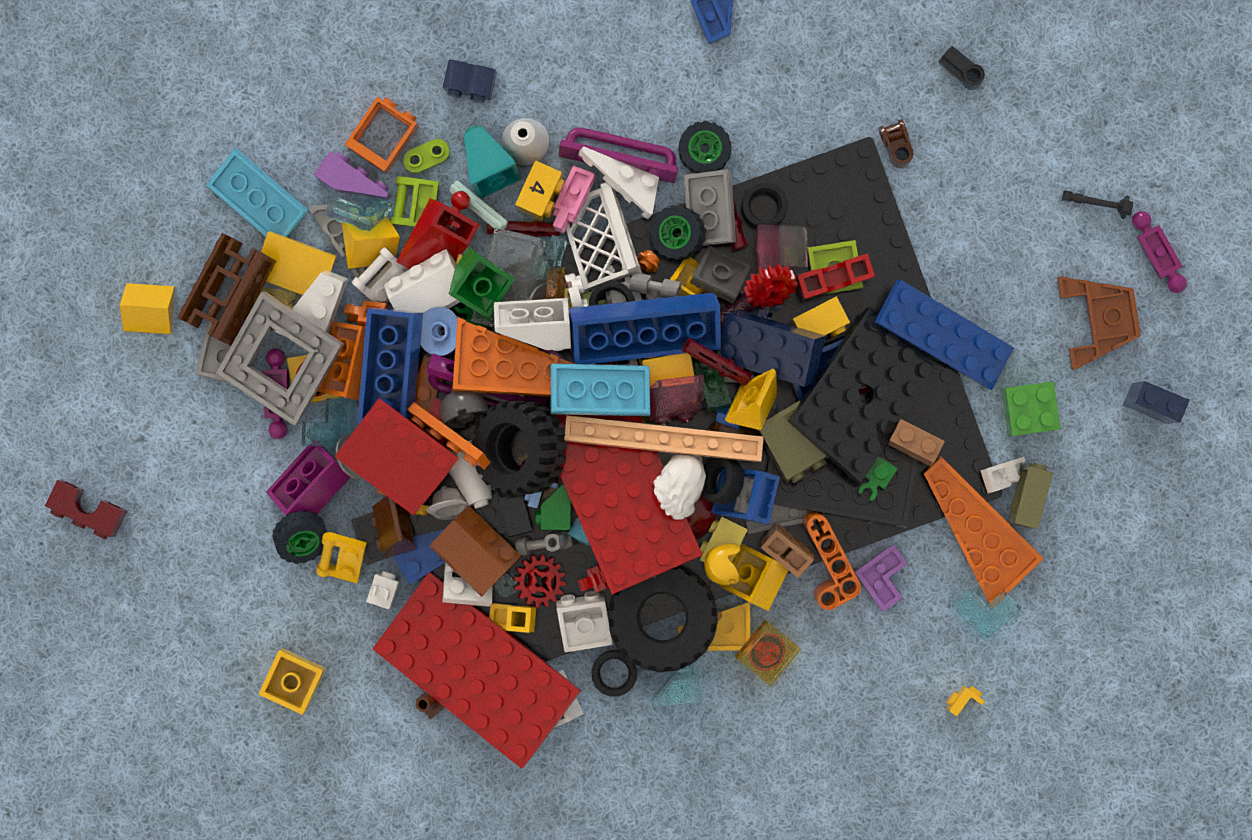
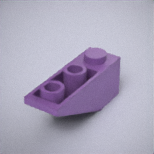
[313,151,391,200]

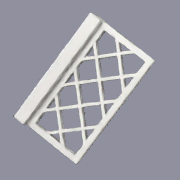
[566,182,642,292]

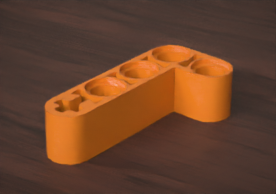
[803,511,861,610]

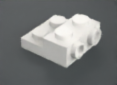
[556,591,612,653]

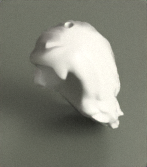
[653,454,706,520]

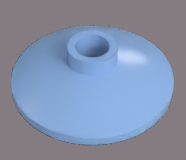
[420,307,457,356]

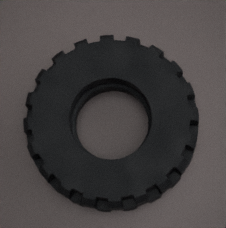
[608,565,718,673]

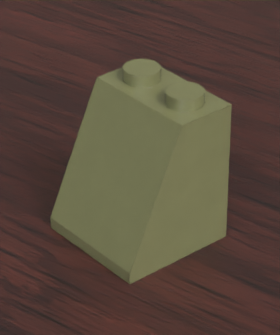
[756,401,828,483]

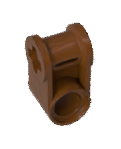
[879,119,914,168]

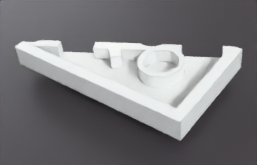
[579,146,659,219]

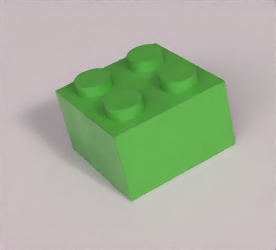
[1001,381,1061,437]

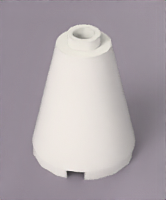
[501,118,549,166]
[449,440,492,509]

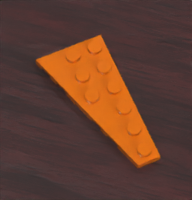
[453,317,575,397]
[923,456,1044,609]

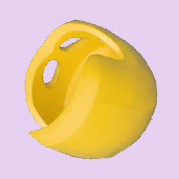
[704,543,740,585]

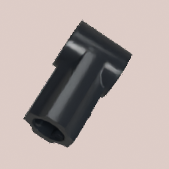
[938,46,985,90]

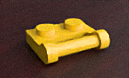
[316,532,367,584]

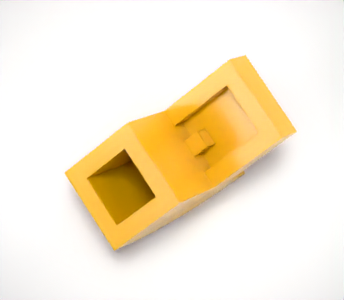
[489,603,536,633]

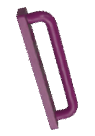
[558,127,678,183]
[426,354,546,408]

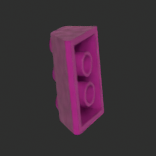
[266,439,350,516]

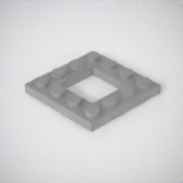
[216,291,344,426]

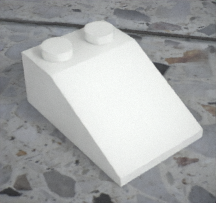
[494,298,571,351]

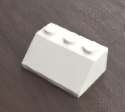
[384,249,460,313]

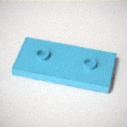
[206,148,309,237]
[550,364,650,416]

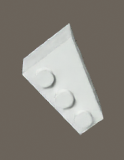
[275,270,349,335]

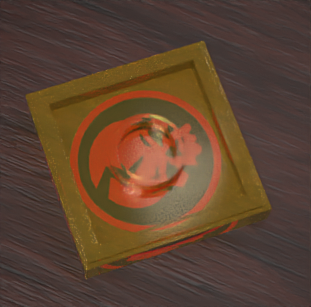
[734,620,801,686]

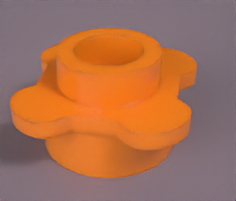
[637,250,660,273]

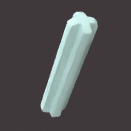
[450,181,508,232]

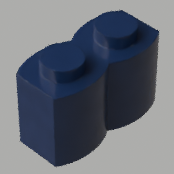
[443,59,497,103]

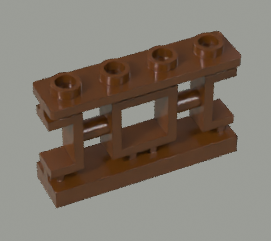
[178,233,277,346]

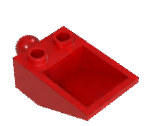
[396,191,480,269]

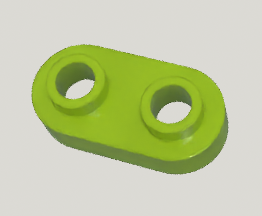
[403,139,450,174]

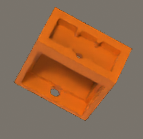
[345,97,419,174]

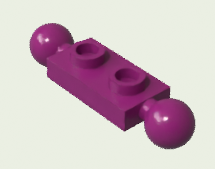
[1132,211,1187,293]
[263,348,289,439]

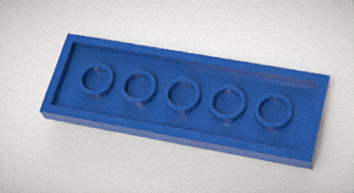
[875,279,1014,390]

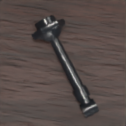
[1062,190,1133,219]

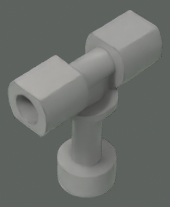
[630,272,682,300]
[515,530,578,557]

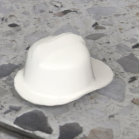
[426,486,471,520]

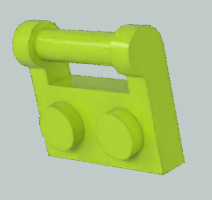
[390,176,439,227]

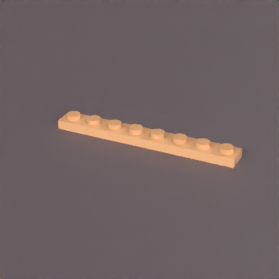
[564,416,764,463]

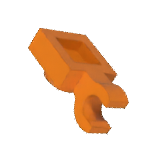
[343,301,389,327]

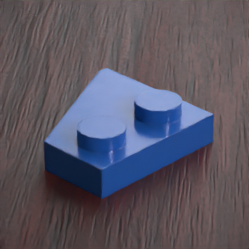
[690,0,733,44]

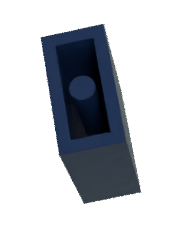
[1123,381,1190,424]

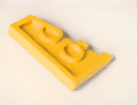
[678,602,751,651]

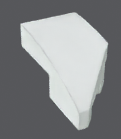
[980,457,1025,493]

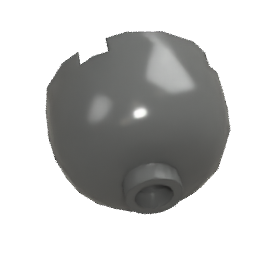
[440,388,489,429]

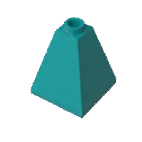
[464,125,522,199]

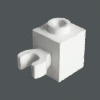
[366,571,400,609]

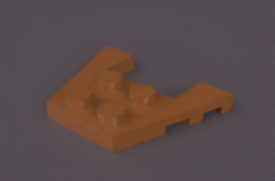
[1057,276,1141,370]

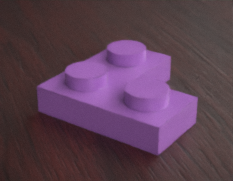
[854,544,908,612]

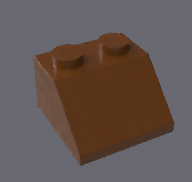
[371,496,417,557]

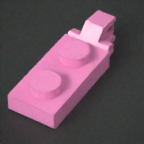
[553,166,596,234]

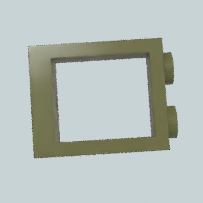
[1007,463,1053,529]

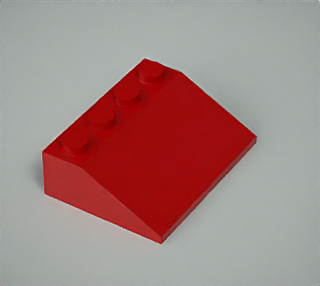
[334,398,459,516]

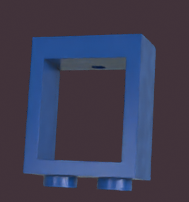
[711,468,780,525]

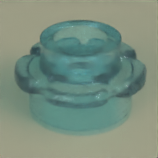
[494,573,518,597]

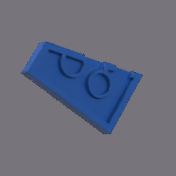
[392,530,445,585]

